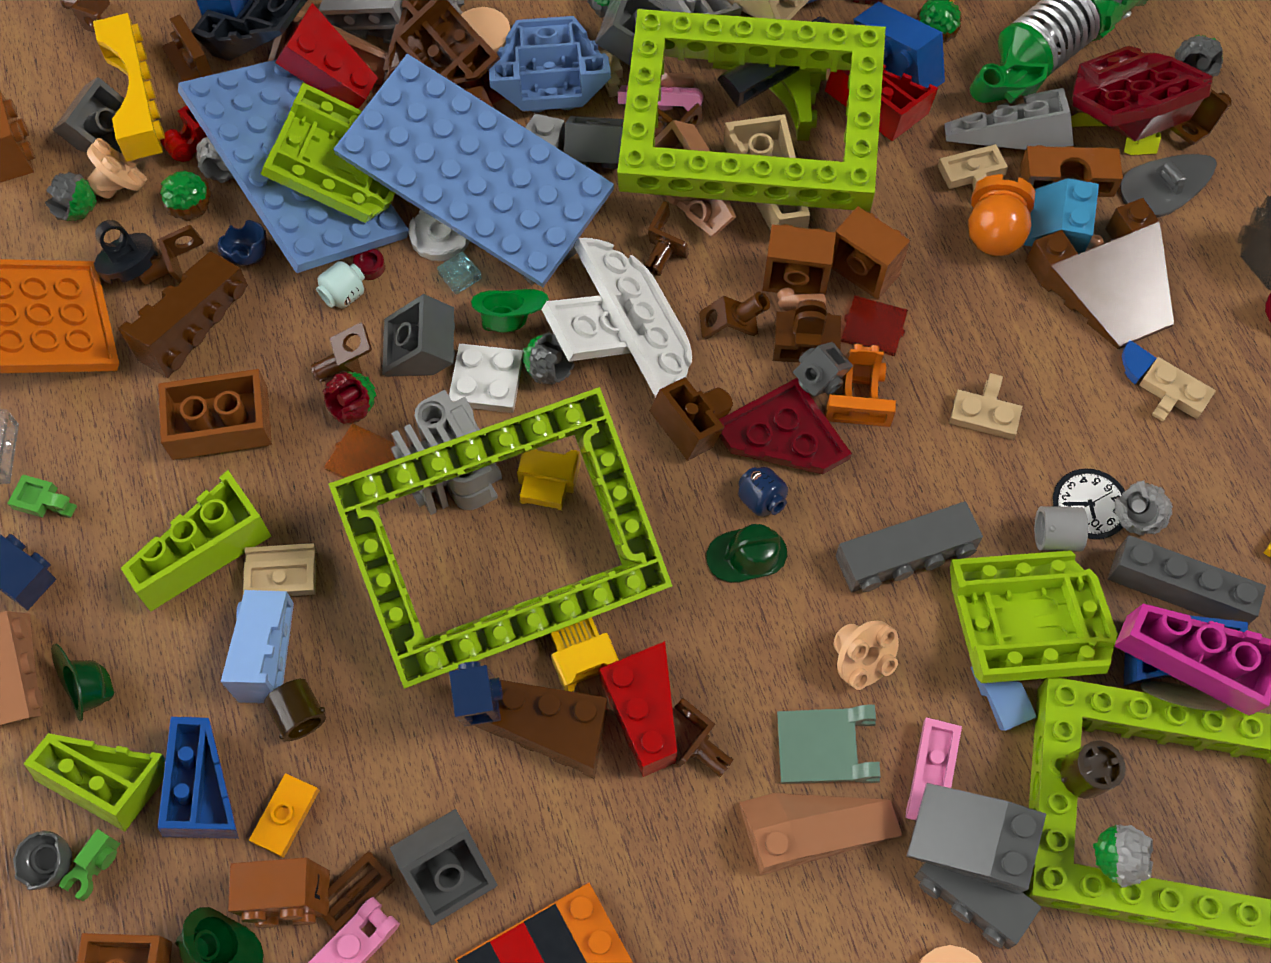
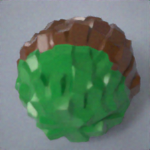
[916,0,962,43]
[160,171,211,221]

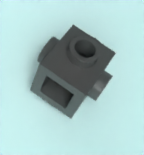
[793,342,853,397]

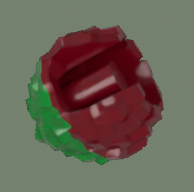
[322,371,377,424]

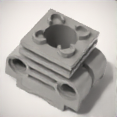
[391,390,502,515]

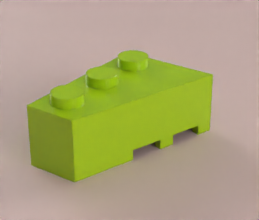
[24,733,166,832]

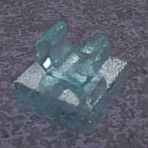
[437,251,482,295]

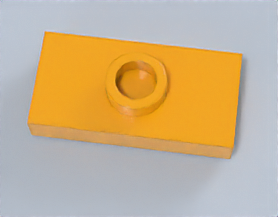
[249,773,320,858]

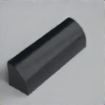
[717,16,831,108]

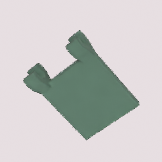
[777,705,881,784]

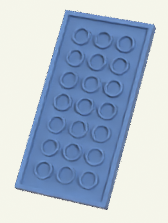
[333,54,614,288]
[178,59,409,273]

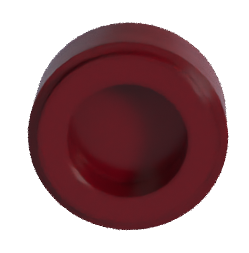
[353,249,386,280]

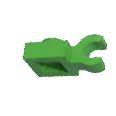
[7,475,77,518]
[59,829,121,901]

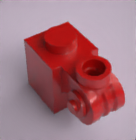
[160,105,207,162]

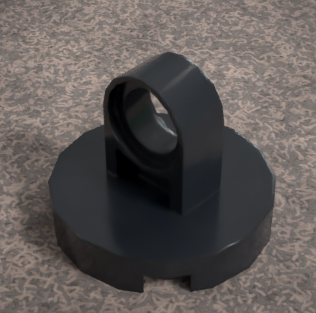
[94,220,159,284]

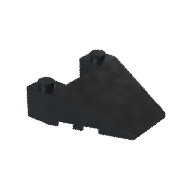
[191,0,308,61]

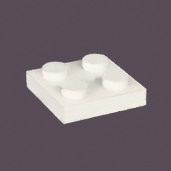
[449,343,524,413]

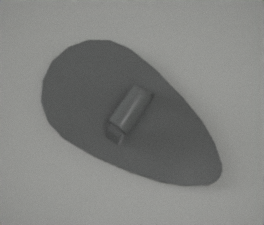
[1120,154,1217,218]

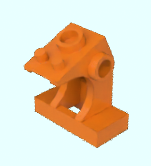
[825,344,896,427]

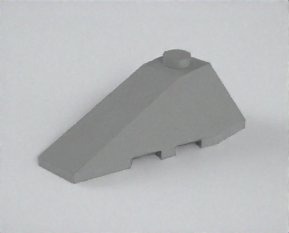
[944,88,1074,150]

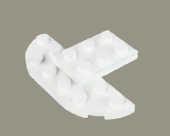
[542,238,692,398]

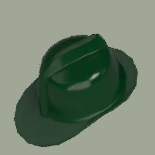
[706,524,787,583]
[51,643,114,721]
[175,907,264,963]

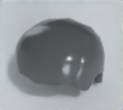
[13,830,72,890]

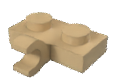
[938,144,1008,191]
[1139,357,1216,422]
[949,373,1023,440]

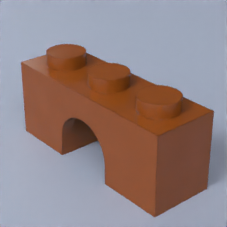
[1020,145,1123,197]

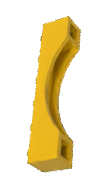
[93,13,165,162]

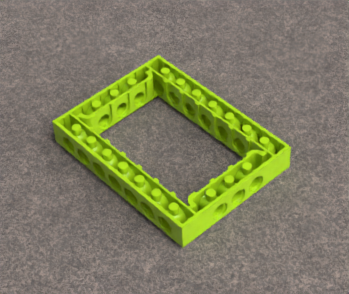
[617,9,886,212]
[328,387,673,689]
[1023,677,1271,948]

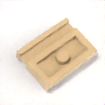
[243,543,317,596]

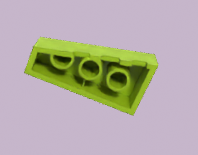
[121,470,272,612]

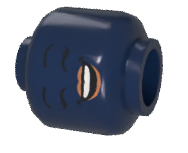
[738,467,788,517]

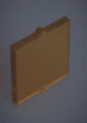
[324,424,397,478]

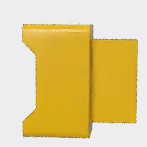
[517,448,581,511]
[550,617,619,692]

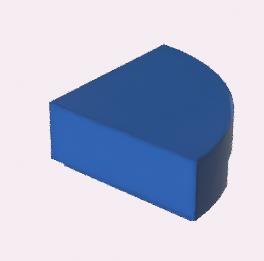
[1122,340,1157,385]

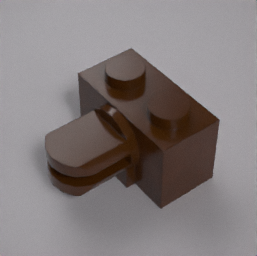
[772,299,841,363]
[649,377,733,461]

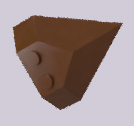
[376,0,501,93]

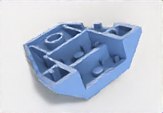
[489,16,611,112]

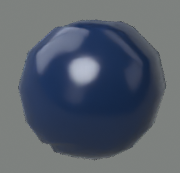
[217,220,267,266]

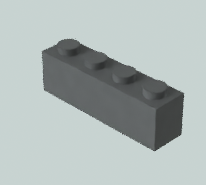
[835,501,983,593]
[1107,535,1266,625]

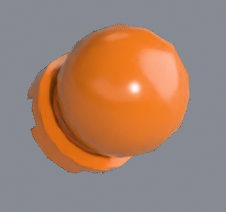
[968,174,1036,256]

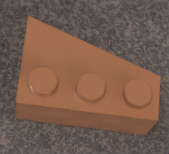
[0,611,43,726]

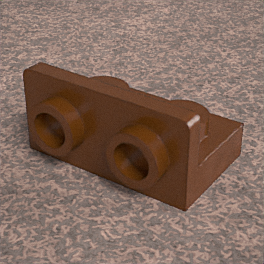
[162,14,213,82]

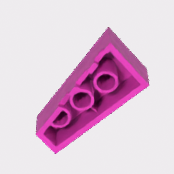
[1114,603,1271,716]

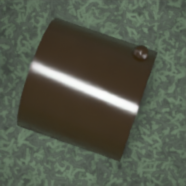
[264,678,327,741]
[1060,740,1126,799]

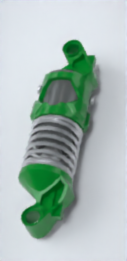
[970,0,1148,103]

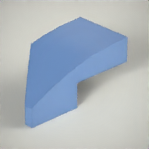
[970,667,1036,731]

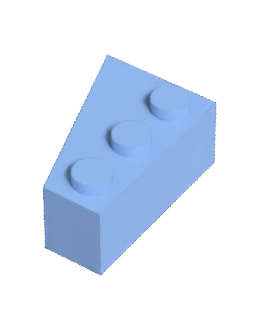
[221,590,294,703]

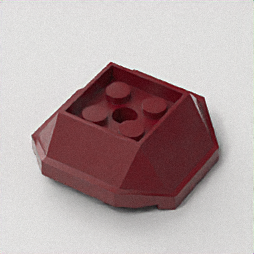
[1073,46,1213,141]

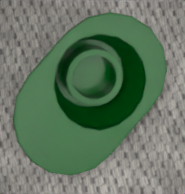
[471,289,549,333]

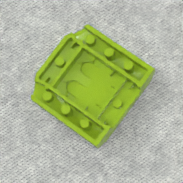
[260,82,395,223]
[950,550,1118,683]

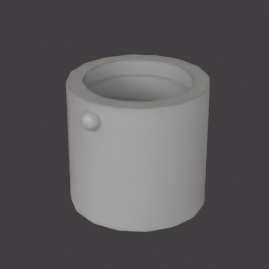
[1034,506,1088,552]

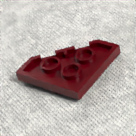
[719,378,852,475]

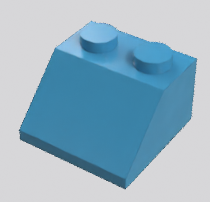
[1024,178,1099,254]

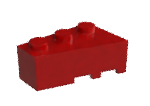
[275,3,378,109]
[825,64,938,141]
[599,641,677,777]

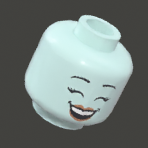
[316,261,365,309]

